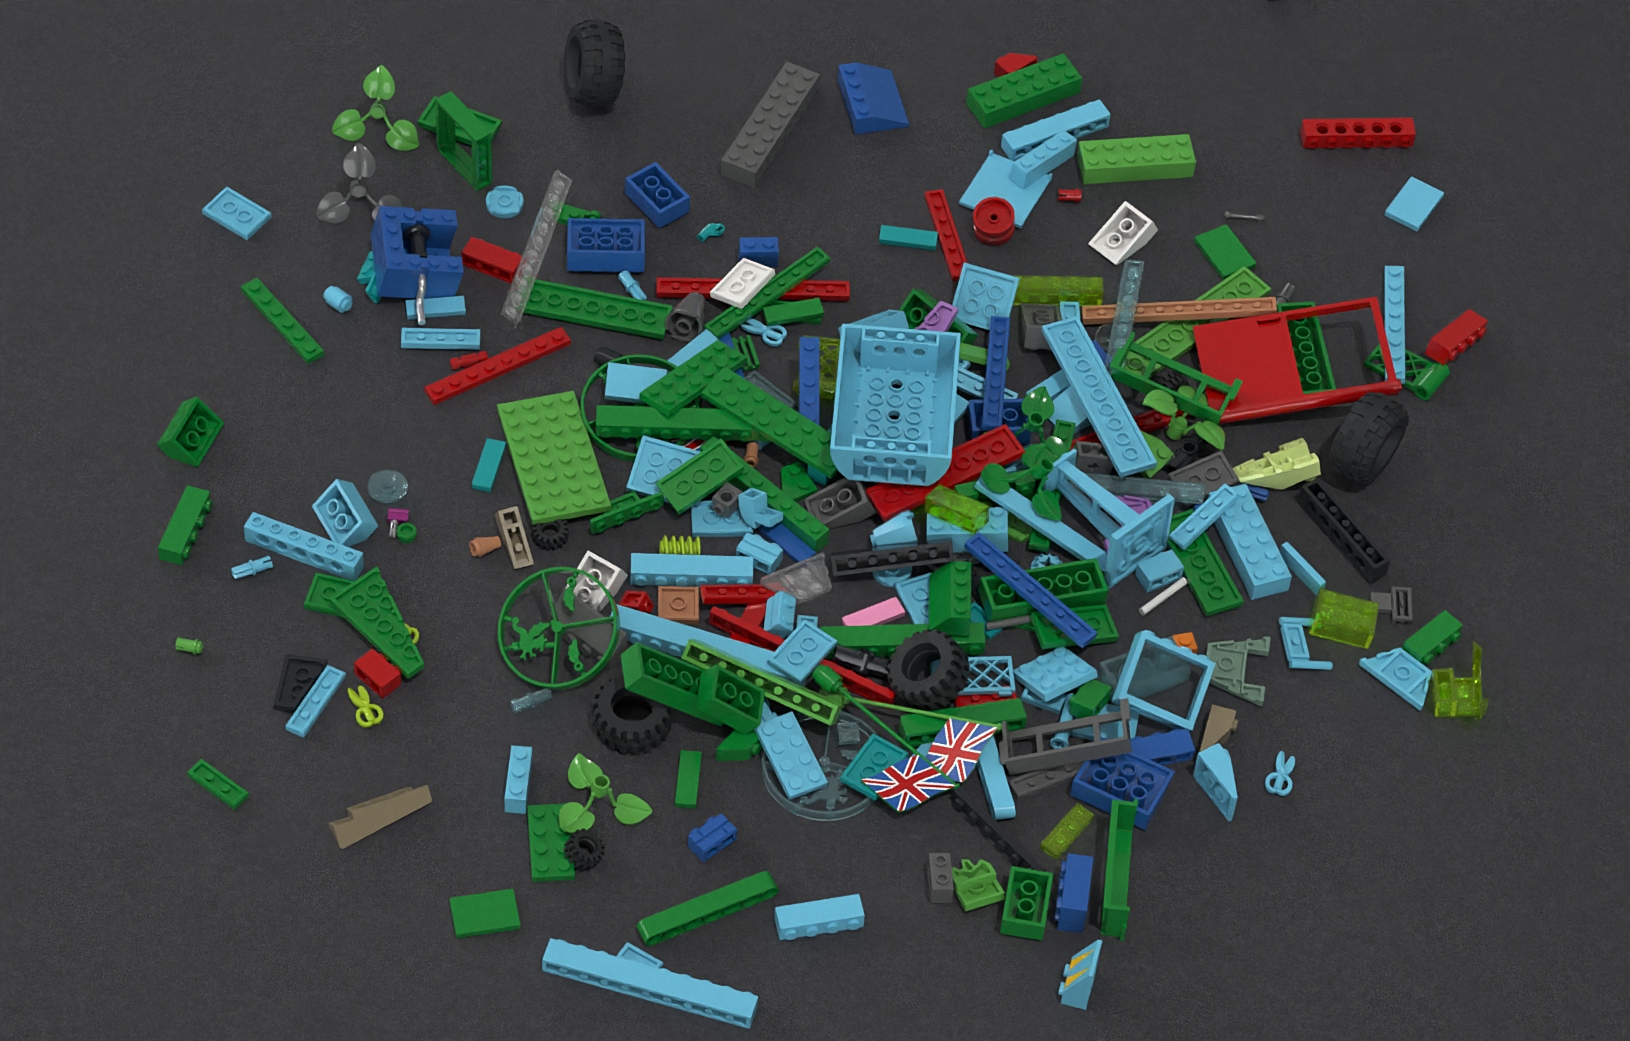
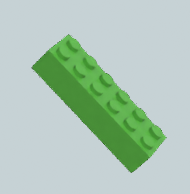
[1077,134,1196,184]

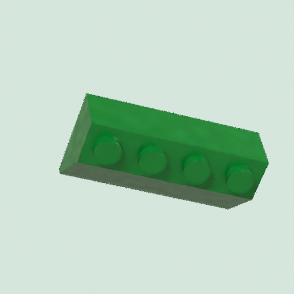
[898,288,978,345]
[928,561,971,636]

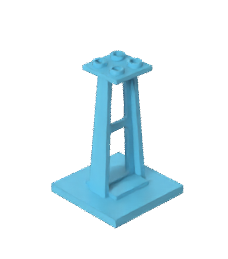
[1042,449,1175,589]

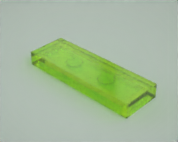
[1040,803,1094,859]

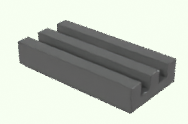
[1390,586,1413,625]

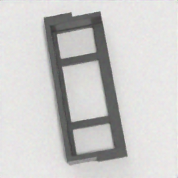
[999,698,1132,775]

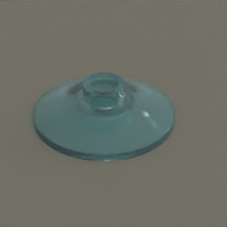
[367,469,408,503]

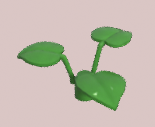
[332,65,419,151]
[1142,386,1225,450]
[559,753,652,834]

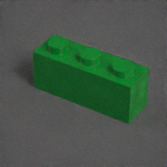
[1402,610,1463,665]

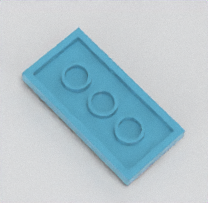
[754,712,828,800]

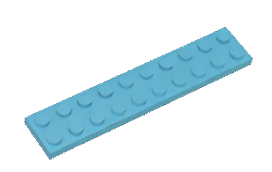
[1041,316,1157,477]

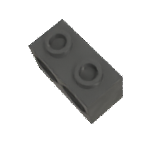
[927,853,954,903]

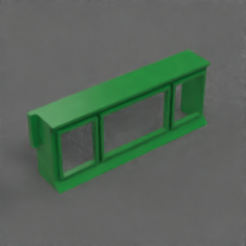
[1109,332,1243,425]
[1101,799,1138,941]

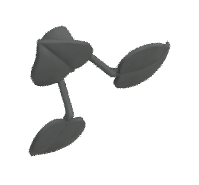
[316,143,403,224]

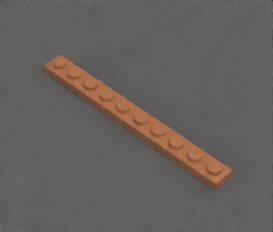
[1082,297,1277,325]

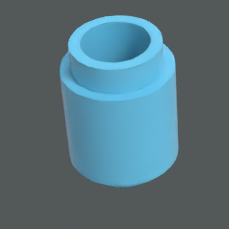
[323,286,352,313]

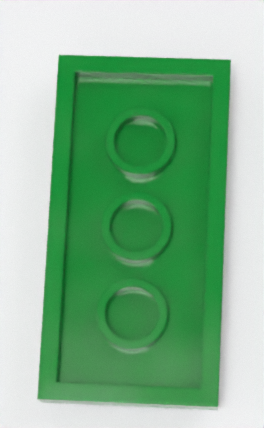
[418,96,502,145]
[656,439,745,515]
[1030,604,1119,649]
[527,803,575,882]

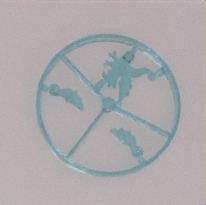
[761,711,878,821]

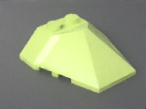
[1232,438,1321,490]

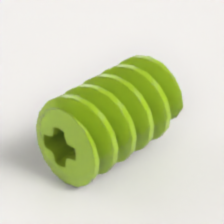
[659,535,700,555]

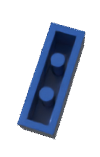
[1131,729,1195,765]

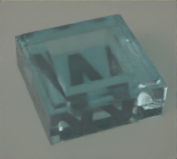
[837,722,860,745]

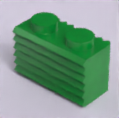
[1069,679,1112,719]

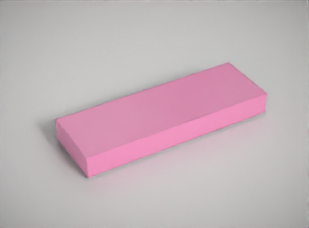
[841,597,905,626]

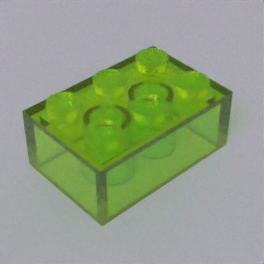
[1309,588,1379,649]

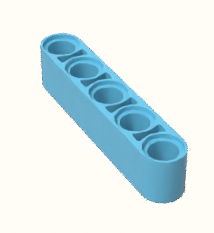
[976,736,1016,821]

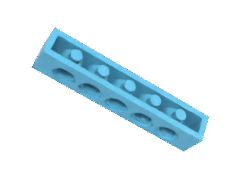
[244,512,364,581]

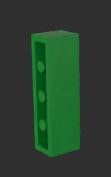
[158,485,213,565]

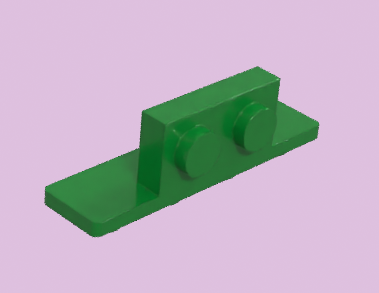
[590,491,664,534]

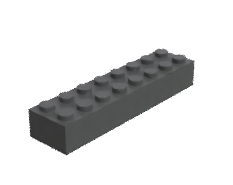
[721,61,820,188]

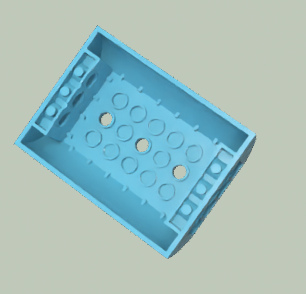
[830,324,961,486]

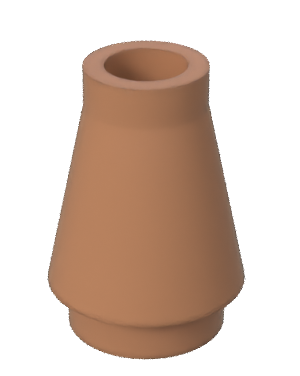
[469,536,501,557]

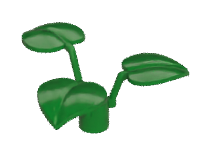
[983,386,1068,463]
[981,443,1062,521]

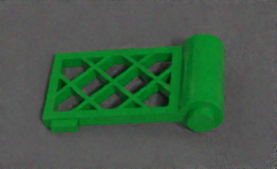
[1363,343,1450,400]

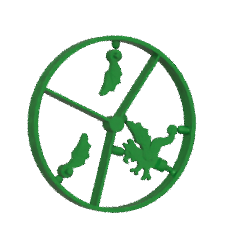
[580,355,699,462]
[498,567,620,690]

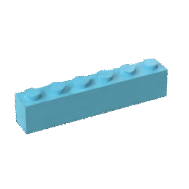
[1001,99,1111,161]
[630,553,753,588]

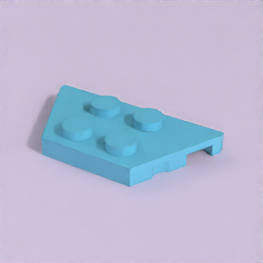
[1359,648,1432,711]

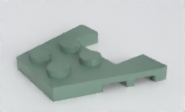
[1206,636,1271,706]

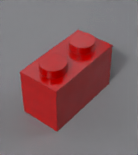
[354,648,401,699]

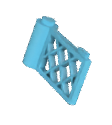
[930,656,1015,697]

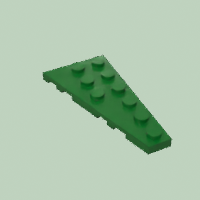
[329,566,424,679]

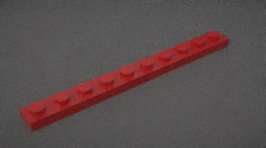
[657,277,850,301]
[709,606,896,710]

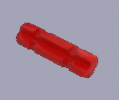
[450,351,488,370]

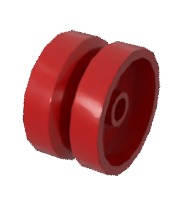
[973,197,1015,246]

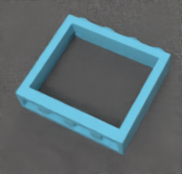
[1111,630,1216,732]

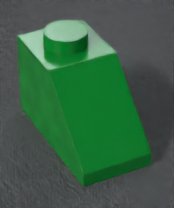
[716,729,762,762]

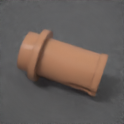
[743,442,759,468]

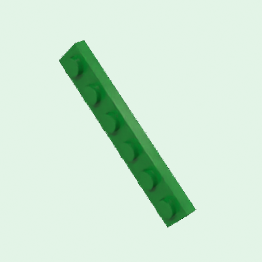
[241,278,324,364]

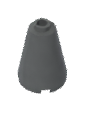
[665,292,705,343]

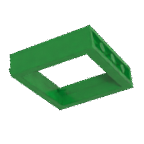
[436,91,492,192]

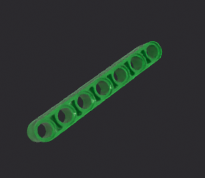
[636,871,779,946]

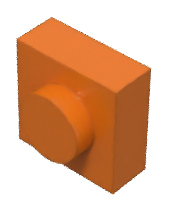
[1172,632,1198,653]

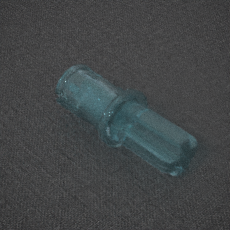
[510,688,552,713]

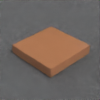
[658,586,699,624]

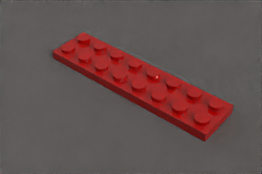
[865,424,1025,522]

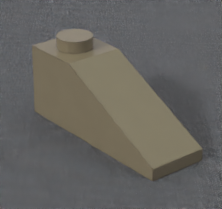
[495,506,534,570]
[1200,704,1238,752]

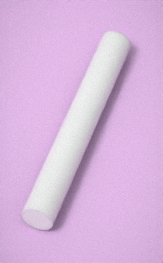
[1139,577,1187,616]

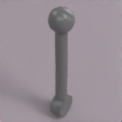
[1224,211,1264,222]

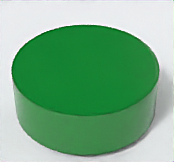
[396,523,417,543]

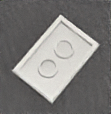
[710,258,775,309]

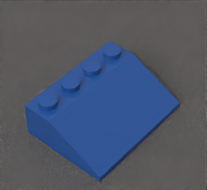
[837,63,909,134]
[567,218,645,273]
[1070,737,1175,830]

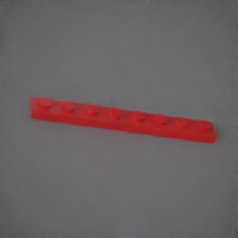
[424,327,571,405]

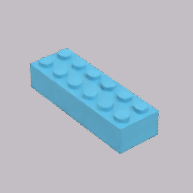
[1208,484,1292,600]

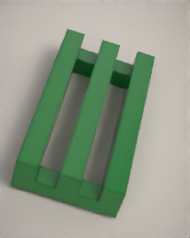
[731,335,760,371]

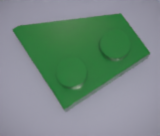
[781,461,818,503]

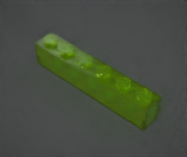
[1011,275,1104,306]

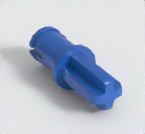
[1236,482,1269,501]

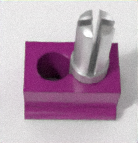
[387,508,410,538]

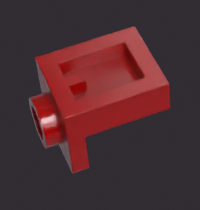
[618,590,654,614]

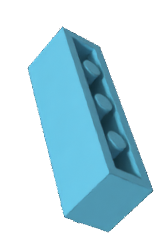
[1010,130,1077,189]
[774,894,865,940]

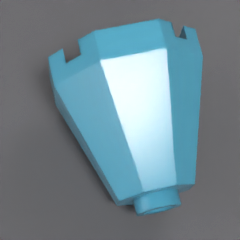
[870,510,917,547]

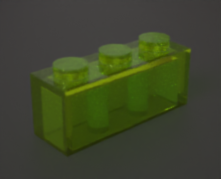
[925,484,989,534]

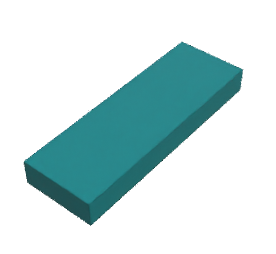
[879,225,938,251]
[471,438,506,492]

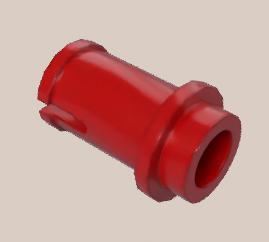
[1058,188,1081,203]

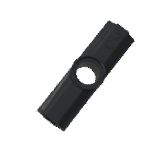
[1164,431,1208,474]
[831,643,891,679]

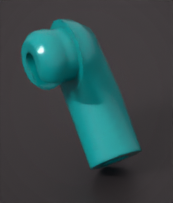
[697,223,725,242]

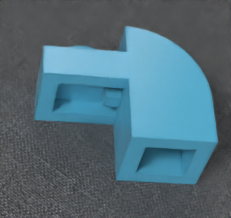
[738,488,783,529]

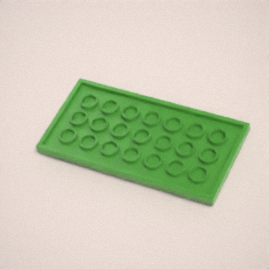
[497,391,611,525]

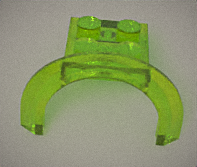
[1431,641,1488,722]

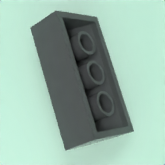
[549,588,627,672]

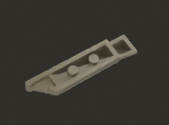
[329,785,432,849]

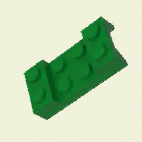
[952,469,1036,509]

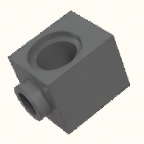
[712,482,743,519]

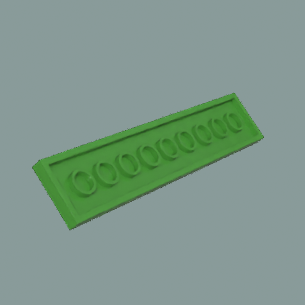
[1111,266,1271,379]

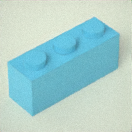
[505,745,532,814]

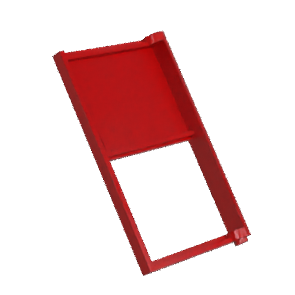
[1193,297,1402,424]

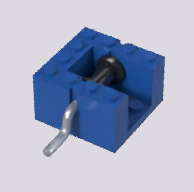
[371,206,464,325]

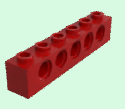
[1300,118,1416,148]

